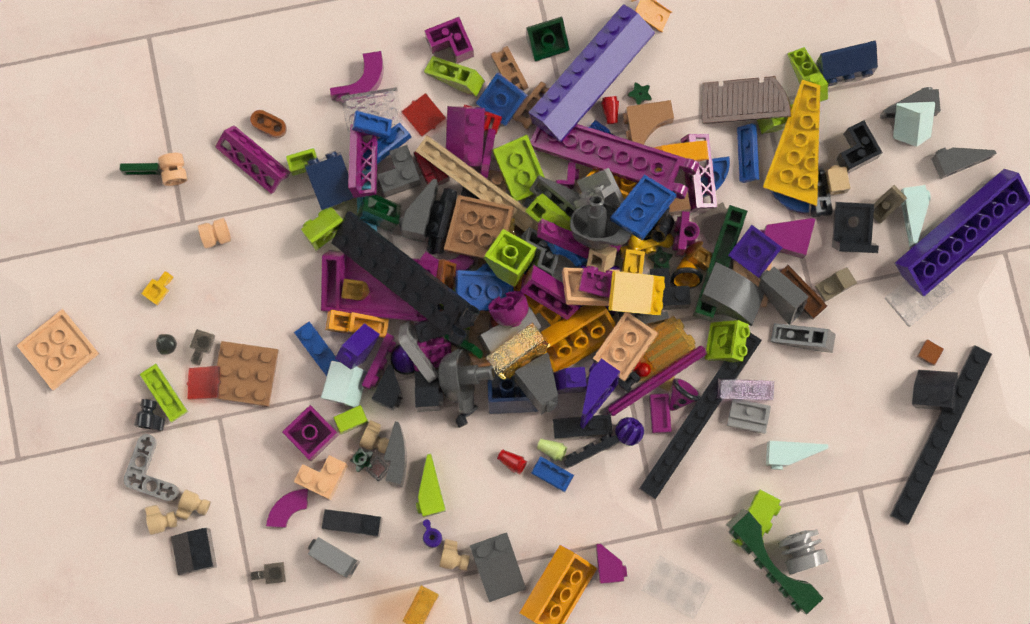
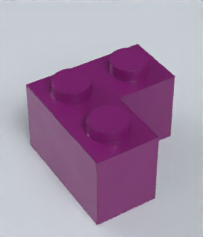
[424,17,474,63]

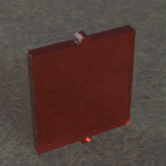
[401,93,446,137]
[186,366,221,400]

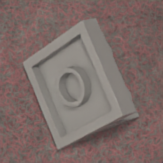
[574,168,625,208]

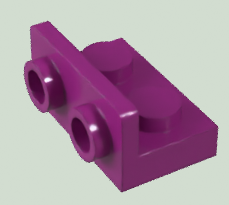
[578,266,612,299]
[413,336,451,372]

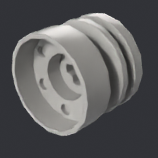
[778,529,829,575]

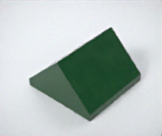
[526,16,570,61]
[356,195,401,232]

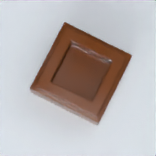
[917,339,944,366]

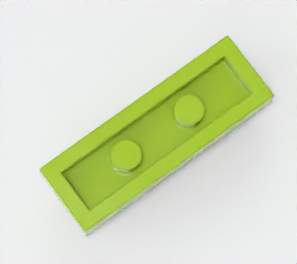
[140,364,188,423]

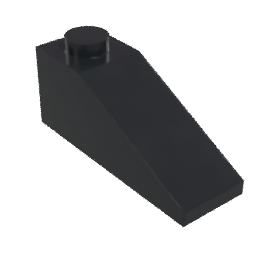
[322,509,383,537]

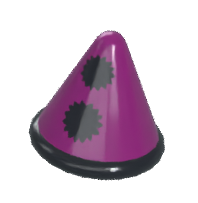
[670,378,700,411]

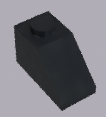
[372,364,403,411]

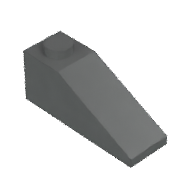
[880,87,941,119]
[931,147,997,179]
[529,175,580,217]
[771,323,836,353]

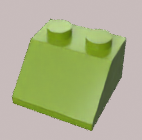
[301,207,343,251]
[484,229,537,287]

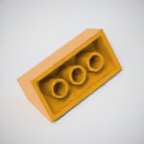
[533,305,616,372]
[519,545,597,624]

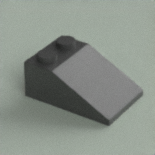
[399,179,439,243]
[470,532,526,602]

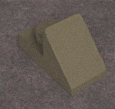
[874,185,907,224]
[815,267,857,303]

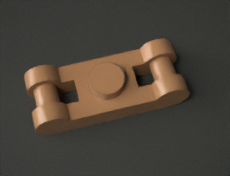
[490,46,529,91]
[512,81,549,130]

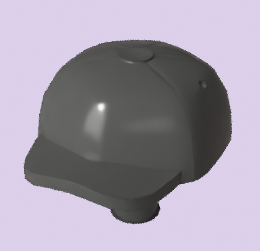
[570,196,632,250]
[438,349,495,413]

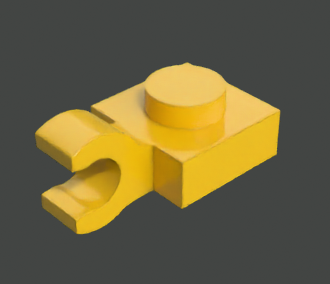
[141,271,174,306]

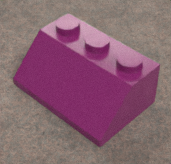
[446,106,485,166]

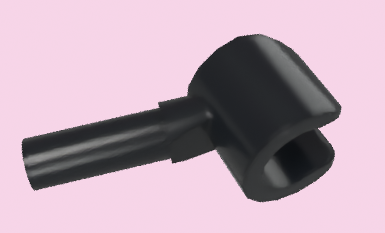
[456,404,478,428]

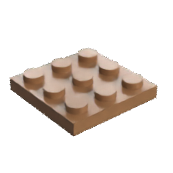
[444,195,514,260]
[211,341,279,407]

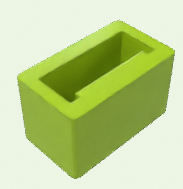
[286,148,317,176]
[333,405,369,435]

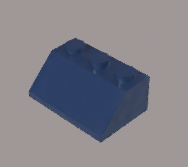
[815,40,878,87]
[487,367,539,414]

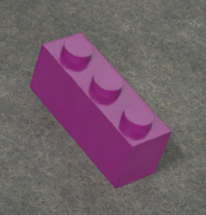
[520,265,579,320]

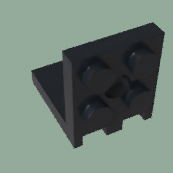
[832,202,879,253]

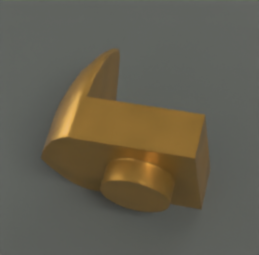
[685,241,712,271]
[341,279,370,301]

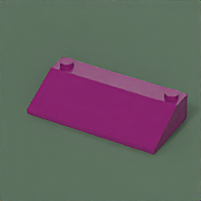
[321,250,439,321]

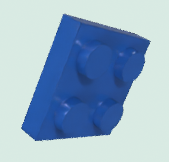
[476,73,528,126]

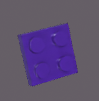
[729,225,783,278]

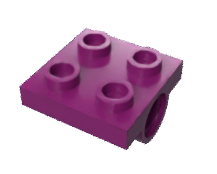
[672,211,700,257]

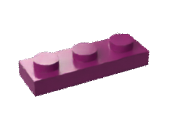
[537,219,590,259]
[362,333,396,390]

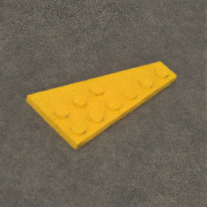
[763,80,821,206]

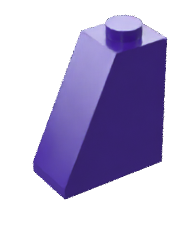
[335,323,380,370]
[553,367,586,394]

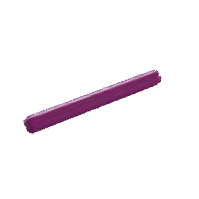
[607,345,707,416]

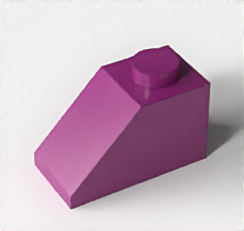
[596,543,627,584]

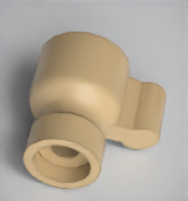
[359,420,389,454]
[175,489,211,520]
[145,505,178,535]
[439,539,470,571]

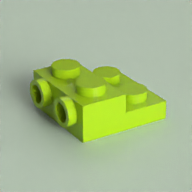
[705,320,750,362]

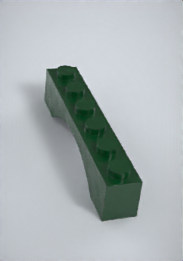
[693,205,748,322]
[726,509,824,615]

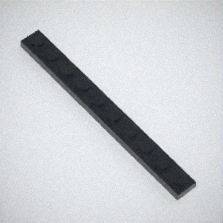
[639,332,762,500]
[890,345,992,525]

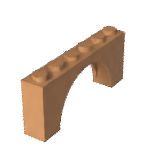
[623,100,691,216]

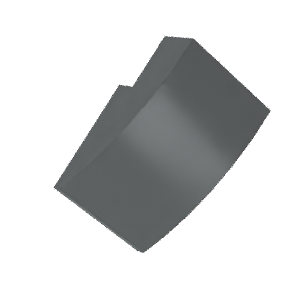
[700,262,765,326]
[384,421,407,487]

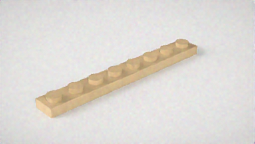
[416,135,538,231]

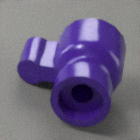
[423,519,443,548]

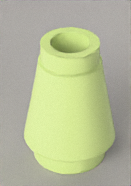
[537,438,567,461]

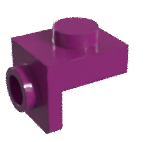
[556,162,579,189]

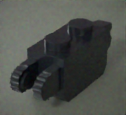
[425,188,457,255]

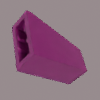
[760,218,816,259]

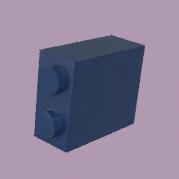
[305,151,354,210]

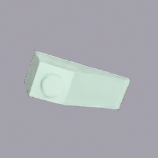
[901,185,931,247]
[766,441,828,470]

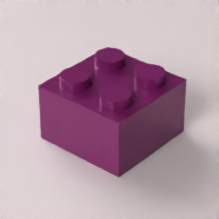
[282,405,339,462]

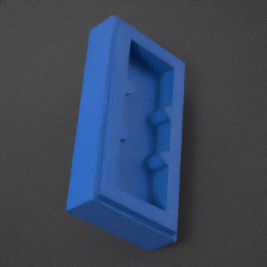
[352,111,392,139]
[531,456,574,493]

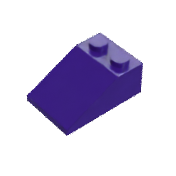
[580,358,620,428]

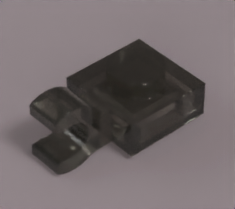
[190,329,216,366]
[251,562,286,584]

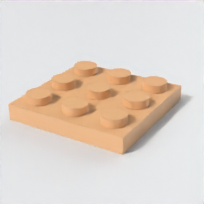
[17,309,100,390]

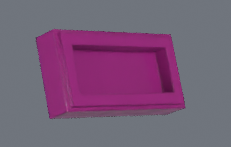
[649,393,672,433]

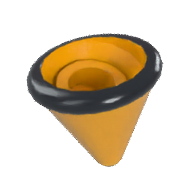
[671,257,703,289]

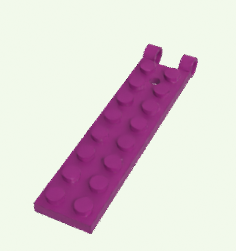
[530,124,699,199]

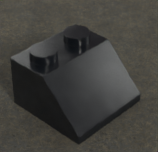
[912,370,958,411]
[171,528,217,575]

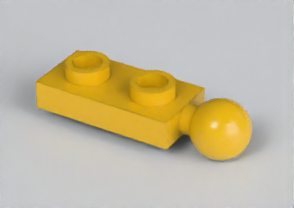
[619,233,674,258]
[622,234,645,274]

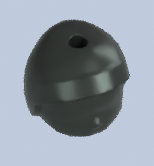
[156,334,177,355]

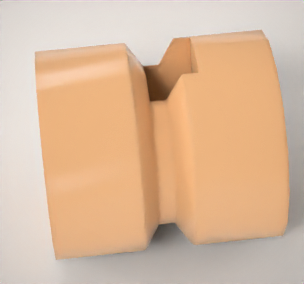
[158,153,187,186]
[198,218,231,249]

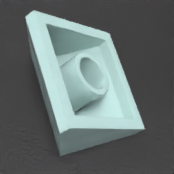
[893,102,935,147]
[321,361,368,408]

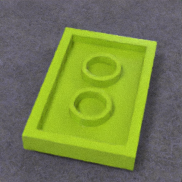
[492,135,545,201]

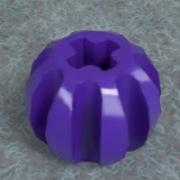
[615,417,644,446]

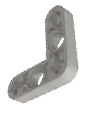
[398,321,439,383]
[124,434,180,501]

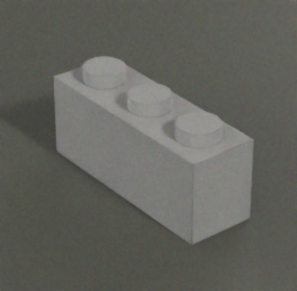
[477,307,541,358]

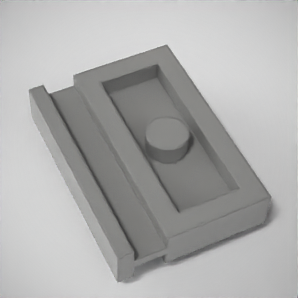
[727,398,771,434]

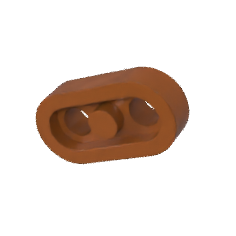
[250,110,287,138]

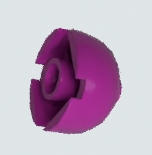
[488,291,528,327]

